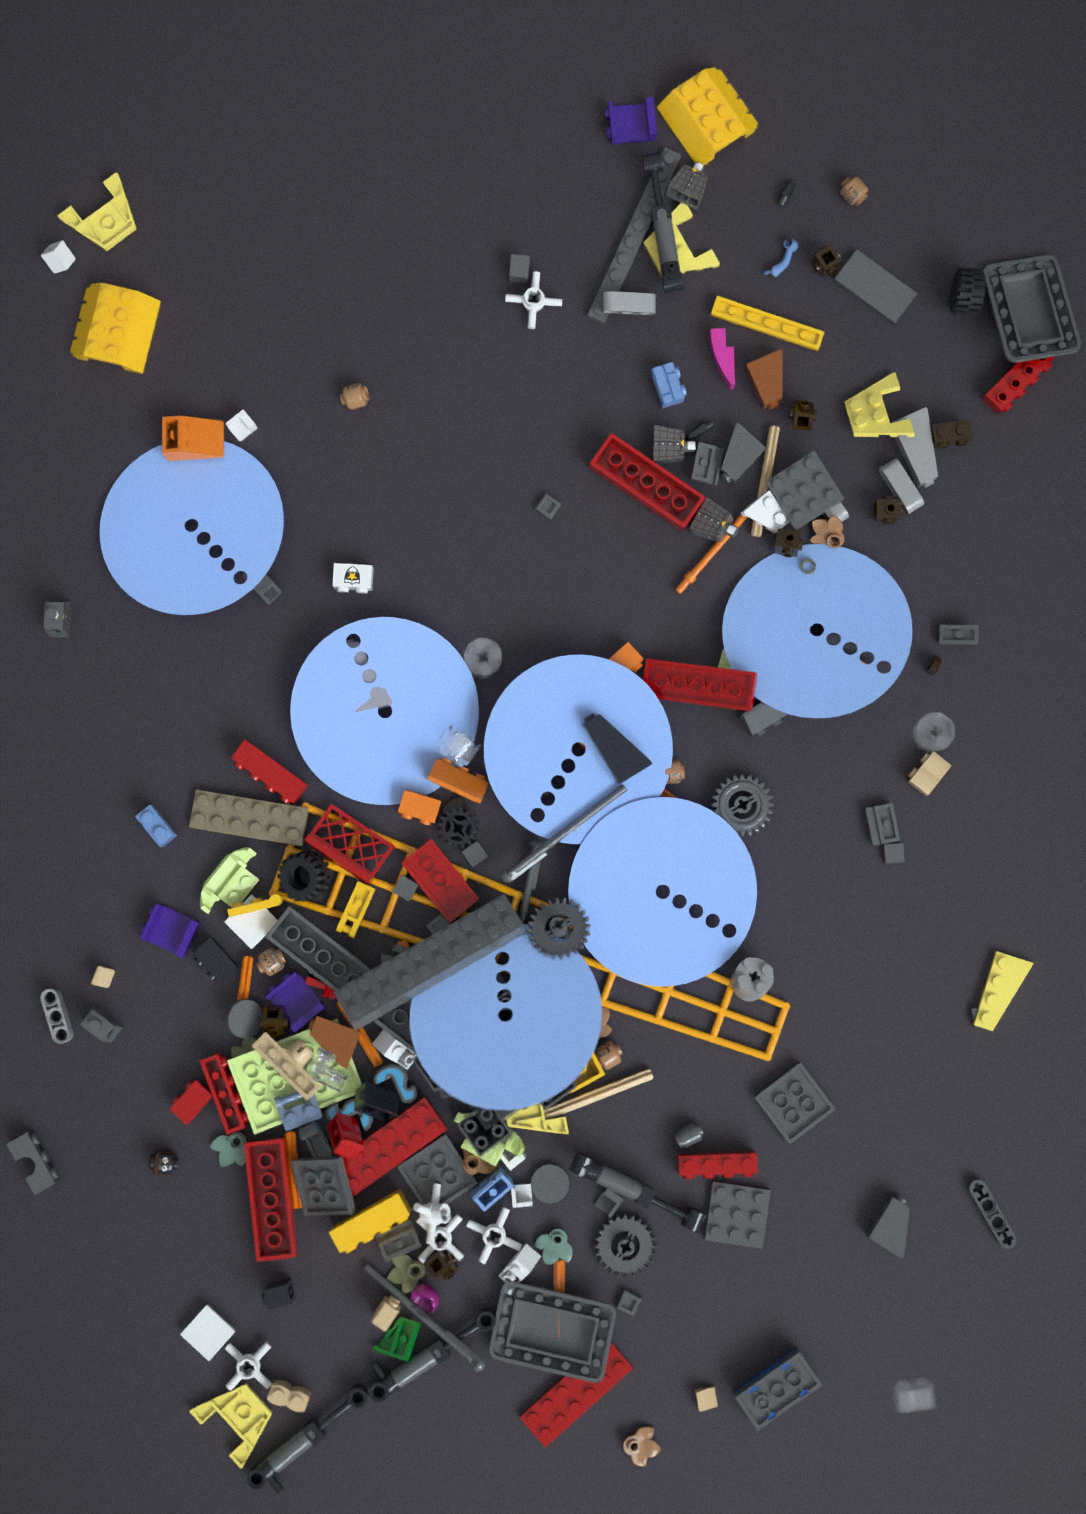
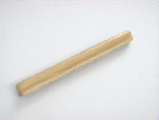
[751,426,780,537]
[544,1069,653,1120]

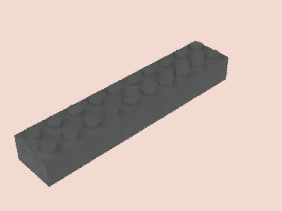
[334,894,526,1031]
[265,906,417,1055]

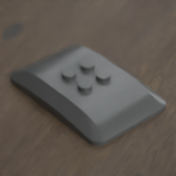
[984,255,1081,363]
[489,1281,616,1383]

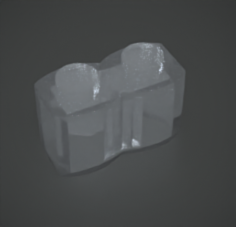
[892,1378,936,1413]

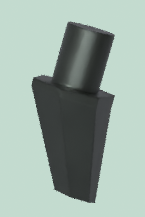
[777,179,796,206]
[685,420,714,441]

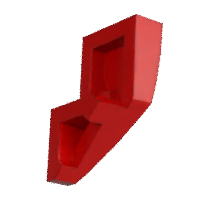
[305,976,338,1001]

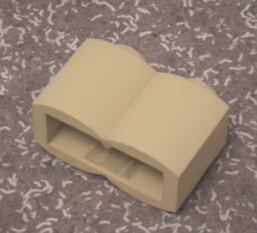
[908,751,952,796]
[370,1295,401,1331]
[267,1380,311,1412]

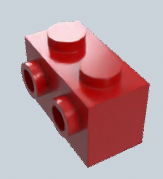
[169,1079,213,1125]
[327,1112,364,1159]

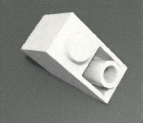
[372,1029,417,1070]
[498,1244,541,1283]

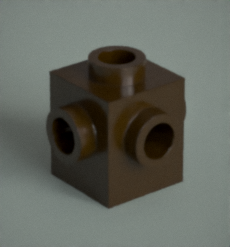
[812,245,841,277]
[789,400,817,431]
[874,496,903,524]
[775,528,804,558]
[260,1006,289,1037]
[424,1251,460,1281]

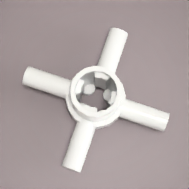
[505,271,562,329]
[413,1184,453,1244]
[466,1207,522,1264]
[416,1214,464,1263]
[225,1341,273,1391]

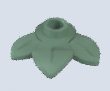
[210,1132,247,1167]
[535,1228,573,1265]

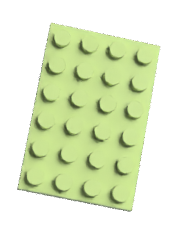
[227,1019,362,1134]

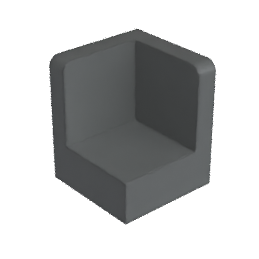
[509,254,530,283]
[595,1188,624,1218]

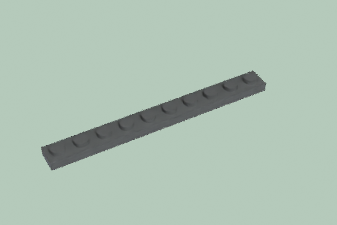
[587,148,682,325]

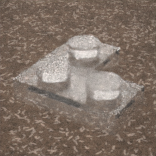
[307,1047,348,1093]

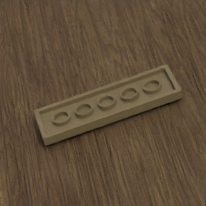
[189,790,309,847]

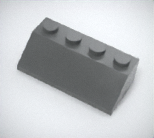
[739,702,793,737]

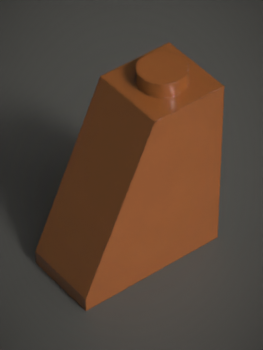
[745,349,783,410]
[308,1015,361,1069]

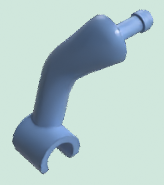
[764,239,798,277]

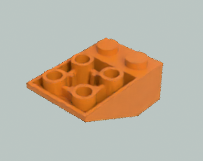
[162,416,224,461]

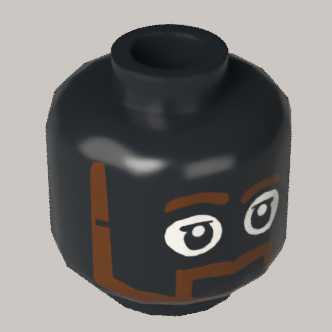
[149,1150,179,1176]

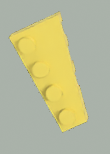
[973,951,1034,1031]

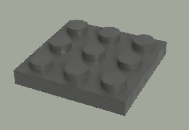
[766,451,845,530]
[754,1062,836,1145]
[397,1134,478,1205]
[290,1156,356,1216]
[704,1181,771,1249]

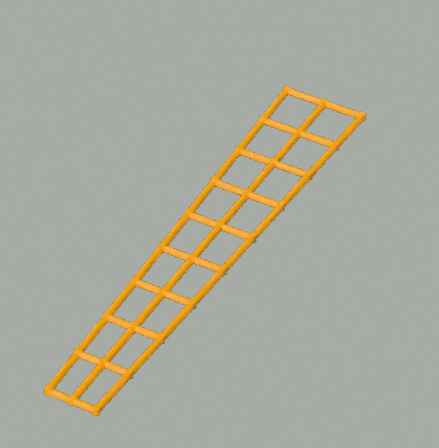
[269,803,790,1061]

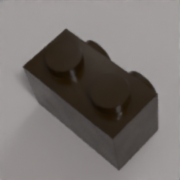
[930,419,973,449]

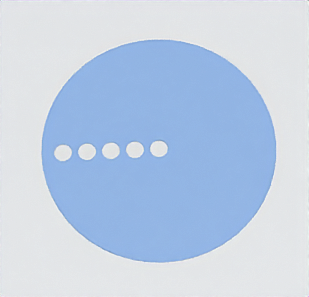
[100,441,284,615]
[722,544,913,718]
[290,617,479,805]
[484,655,673,844]
[568,797,757,987]
[410,924,602,1110]

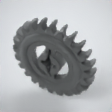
[711,773,774,837]
[527,897,591,960]
[593,1213,658,1278]

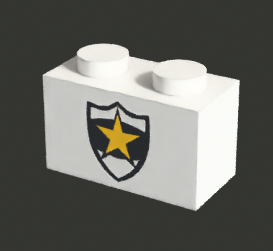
[333,563,374,594]

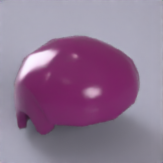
[410,1284,440,1313]

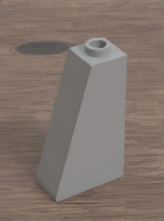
[892,407,938,488]
[346,639,392,712]

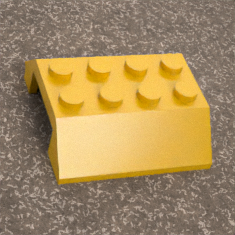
[656,67,758,166]
[70,283,161,374]

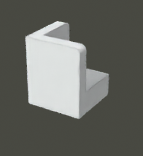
[41,240,75,273]
[226,410,257,442]
[501,1149,527,1170]
[511,1183,533,1208]

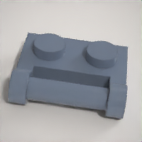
[274,1092,323,1131]

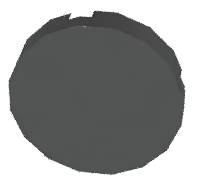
[225,999,263,1039]
[531,1164,570,1204]

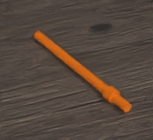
[675,505,749,594]

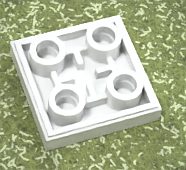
[225,894,278,949]
[180,1304,236,1361]

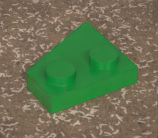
[373,1317,421,1362]

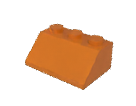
[427,757,489,804]

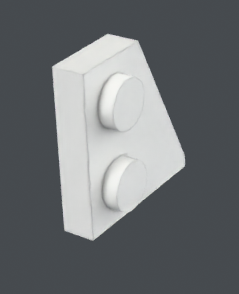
[741,490,790,533]

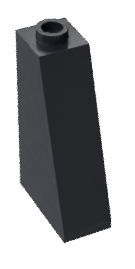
[582,713,653,784]

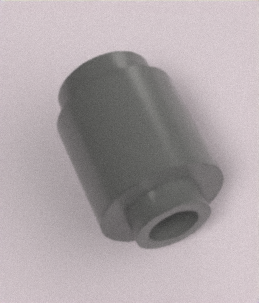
[674,1122,704,1149]

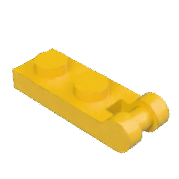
[336,881,376,939]
[227,894,283,917]

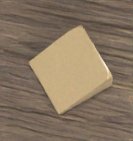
[91,965,115,988]
[695,1386,718,1412]

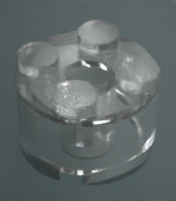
[464,638,503,678]
[913,712,955,752]
[437,724,481,767]

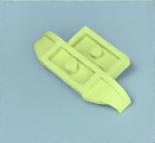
[200,847,259,913]
[454,1112,525,1166]

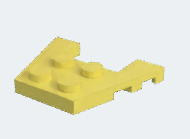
[57,172,137,251]
[643,203,720,277]
[844,372,915,437]
[507,1103,569,1134]
[189,1383,273,1469]

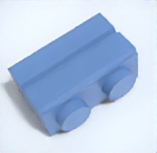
[651,362,687,408]
[135,805,177,847]
[470,1165,514,1212]

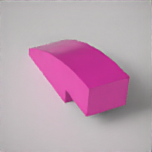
[709,328,735,389]

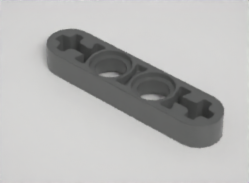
[968,1179,1016,1249]

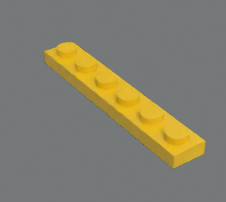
[711,296,825,351]

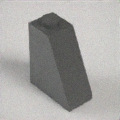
[720,423,766,485]
[866,1195,910,1259]

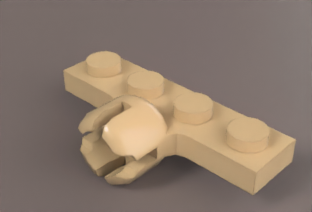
[252,1032,321,1101]

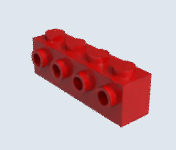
[982,357,1055,415]
[231,739,309,804]
[200,1052,249,1134]
[677,1151,758,1179]

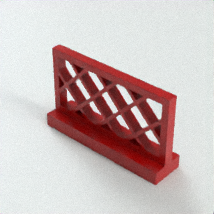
[304,804,395,886]

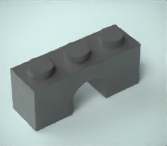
[6,1131,59,1195]

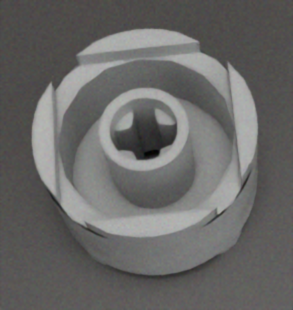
[731,957,774,1002]

